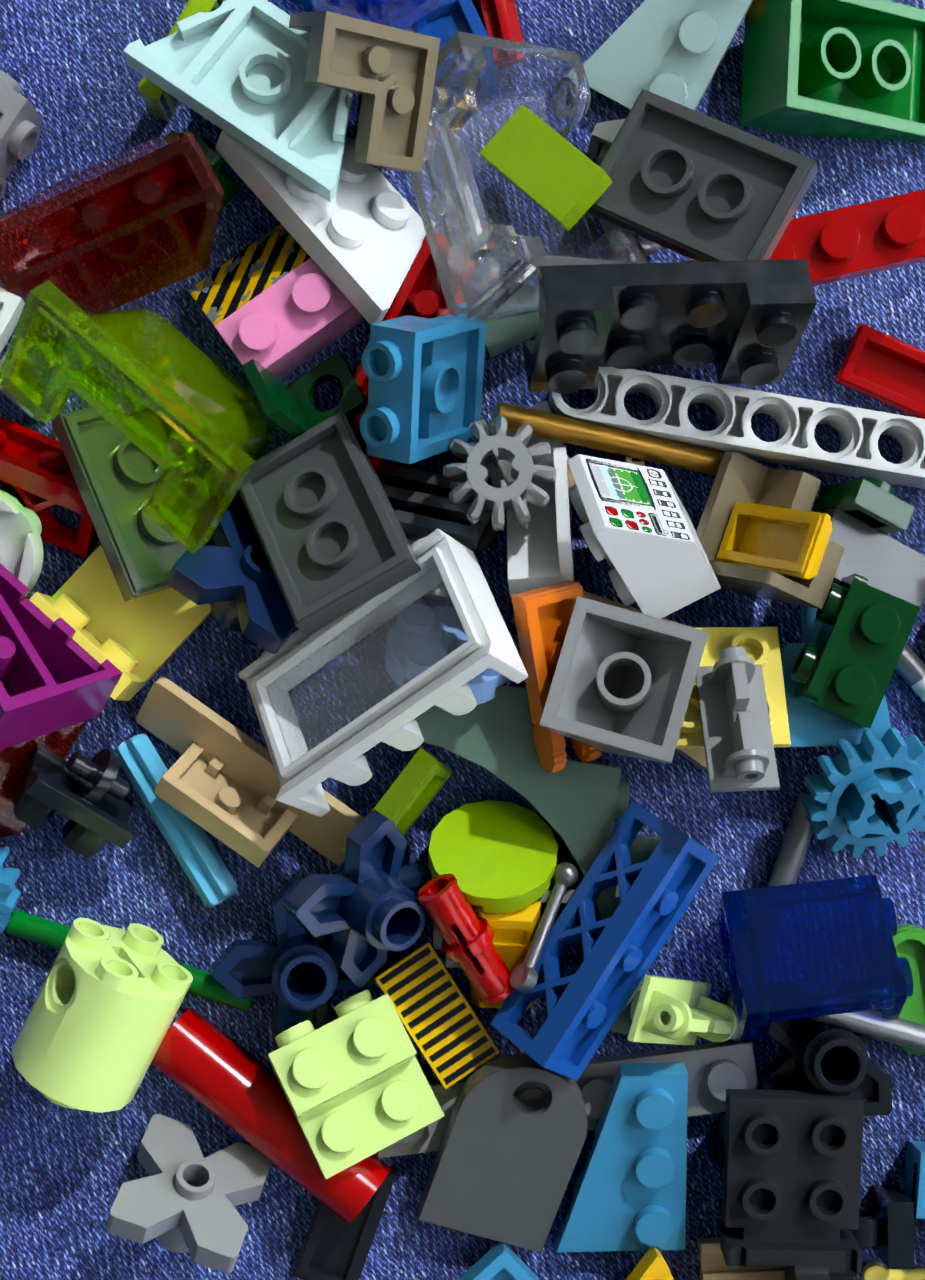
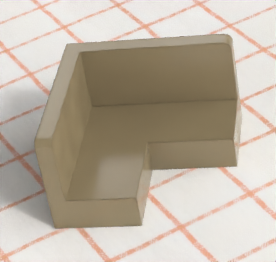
[289,11,441,173]
[696,451,845,609]

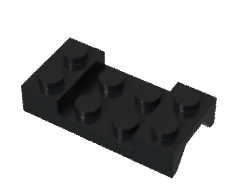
[522,259,817,393]

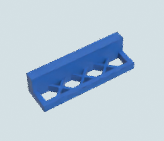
[491,801,719,1081]

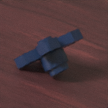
[167,495,296,654]
[283,810,432,987]
[211,876,389,1035]

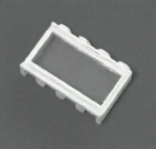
[238,528,529,817]

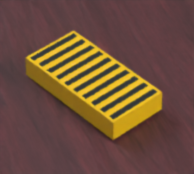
[375,942,500,1090]

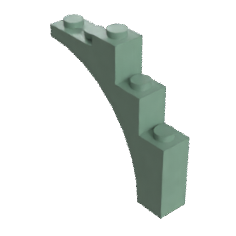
[396,679,662,1035]

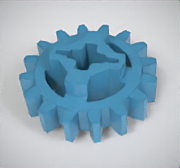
[801,728,925,858]

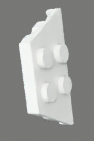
[215,130,430,324]

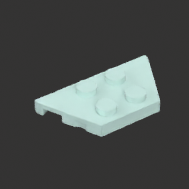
[123,0,354,203]

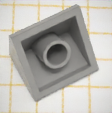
[539,596,709,764]

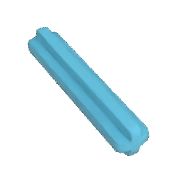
[114,734,237,908]

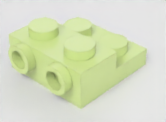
[268,990,445,1180]

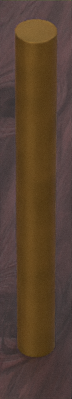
[492,402,725,476]

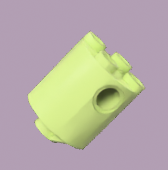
[11,918,193,1113]

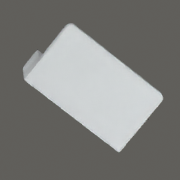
[506,447,575,597]

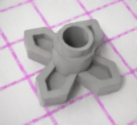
[106,1114,272,1274]

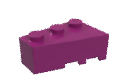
[0,563,123,750]

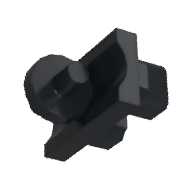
[13,744,135,858]

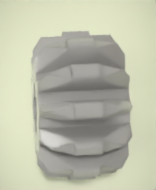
[443,416,556,531]

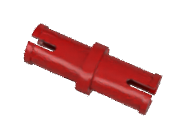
[417,873,515,1005]

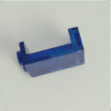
[716,875,913,1040]

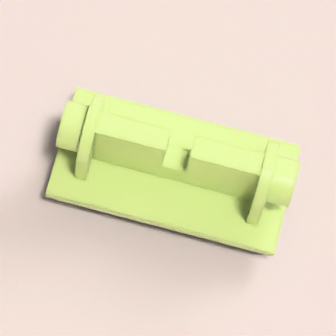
[627,975,737,1046]

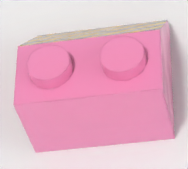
[187,224,362,379]

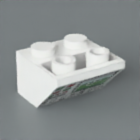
[567,454,721,619]

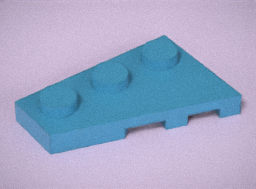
[555,1062,688,1253]

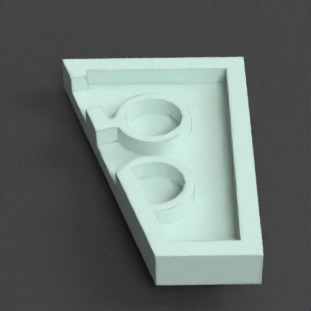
[571,0,753,111]

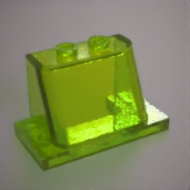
[0,280,273,554]

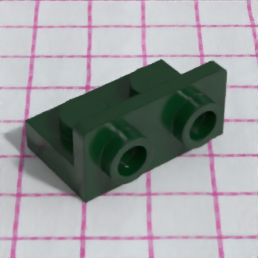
[790,573,920,728]

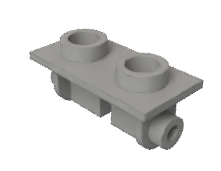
[695,646,780,793]

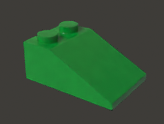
[740,0,925,142]

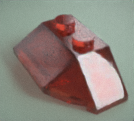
[0,131,224,314]

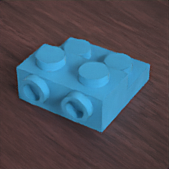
[360,310,487,464]

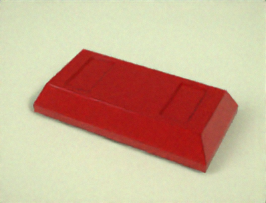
[834,323,925,419]

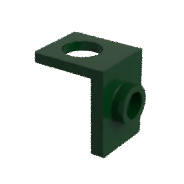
[242,352,368,437]

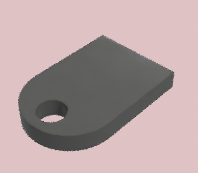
[418,1054,588,1253]

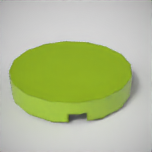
[428,800,558,914]

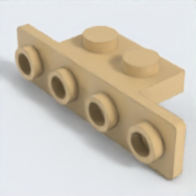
[136,676,364,868]

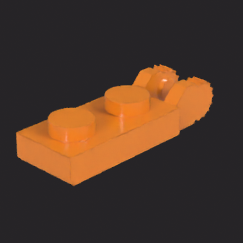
[511,580,601,773]

